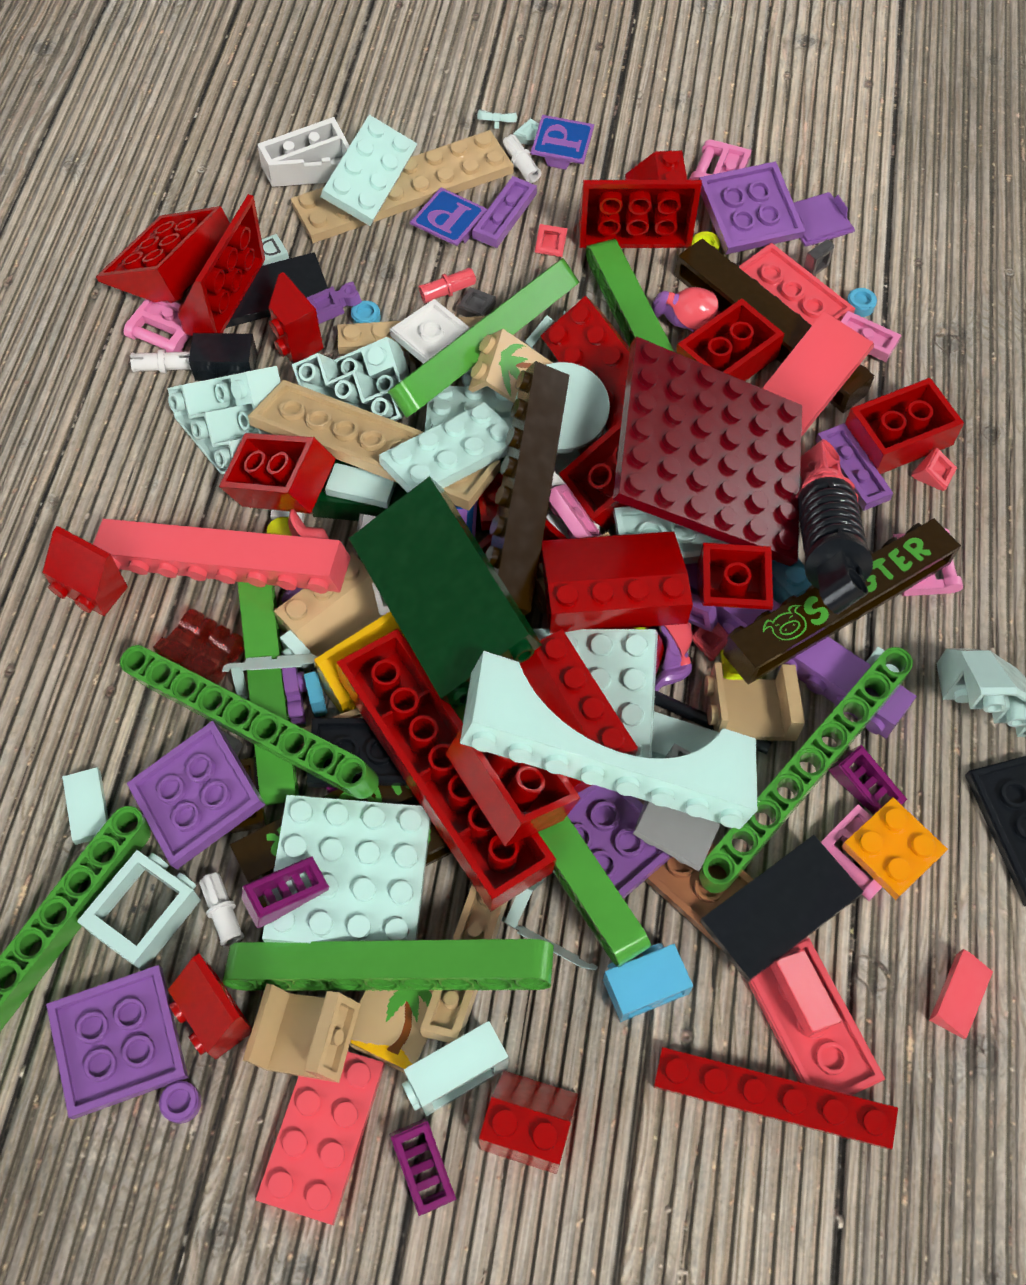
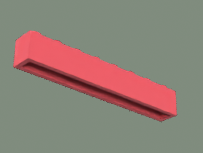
[93,519,351,594]

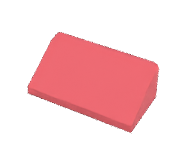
[929,949,993,1040]
[771,951,842,1038]

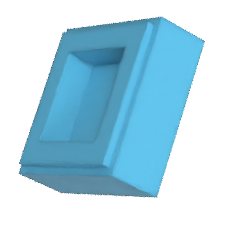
[304,671,328,718]

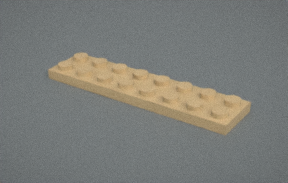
[291,130,514,244]
[248,379,500,511]

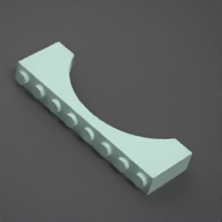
[460,651,758,829]

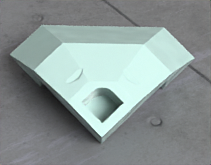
[292,337,410,421]
[167,366,281,474]
[936,648,1026,737]

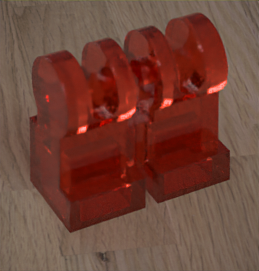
[153,609,244,685]

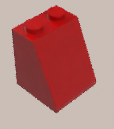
[479,1071,578,1174]

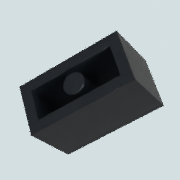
[188,333,258,381]

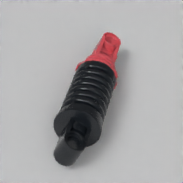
[796,439,873,614]

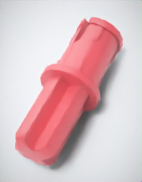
[418,268,476,304]

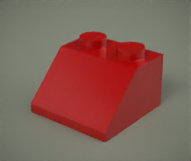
[625,150,687,180]
[269,272,324,364]
[43,526,128,616]
[697,543,773,610]
[168,953,252,1060]

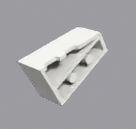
[257,117,350,187]

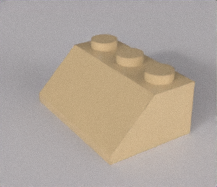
[274,552,383,667]

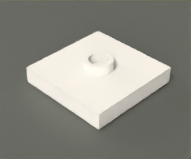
[390,299,470,364]

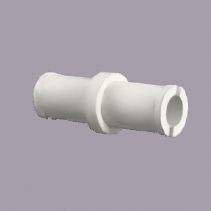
[130,349,191,374]

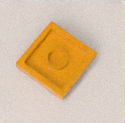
[841,797,948,900]

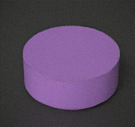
[159,1081,201,1124]

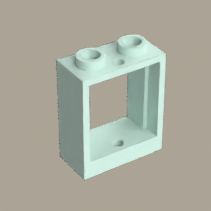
[77,850,201,971]
[402,1021,509,1116]

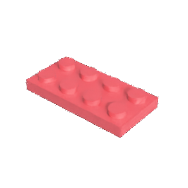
[256,1052,385,1226]

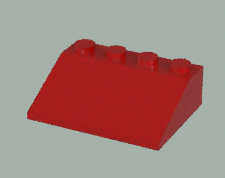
[579,180,702,248]
[178,194,265,336]
[96,206,230,303]
[541,532,693,634]
[520,629,638,793]

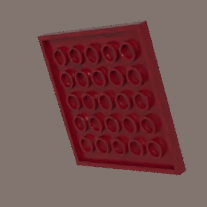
[613,336,802,566]

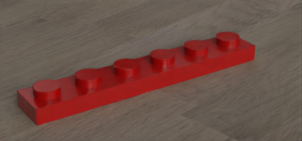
[654,1047,898,1150]

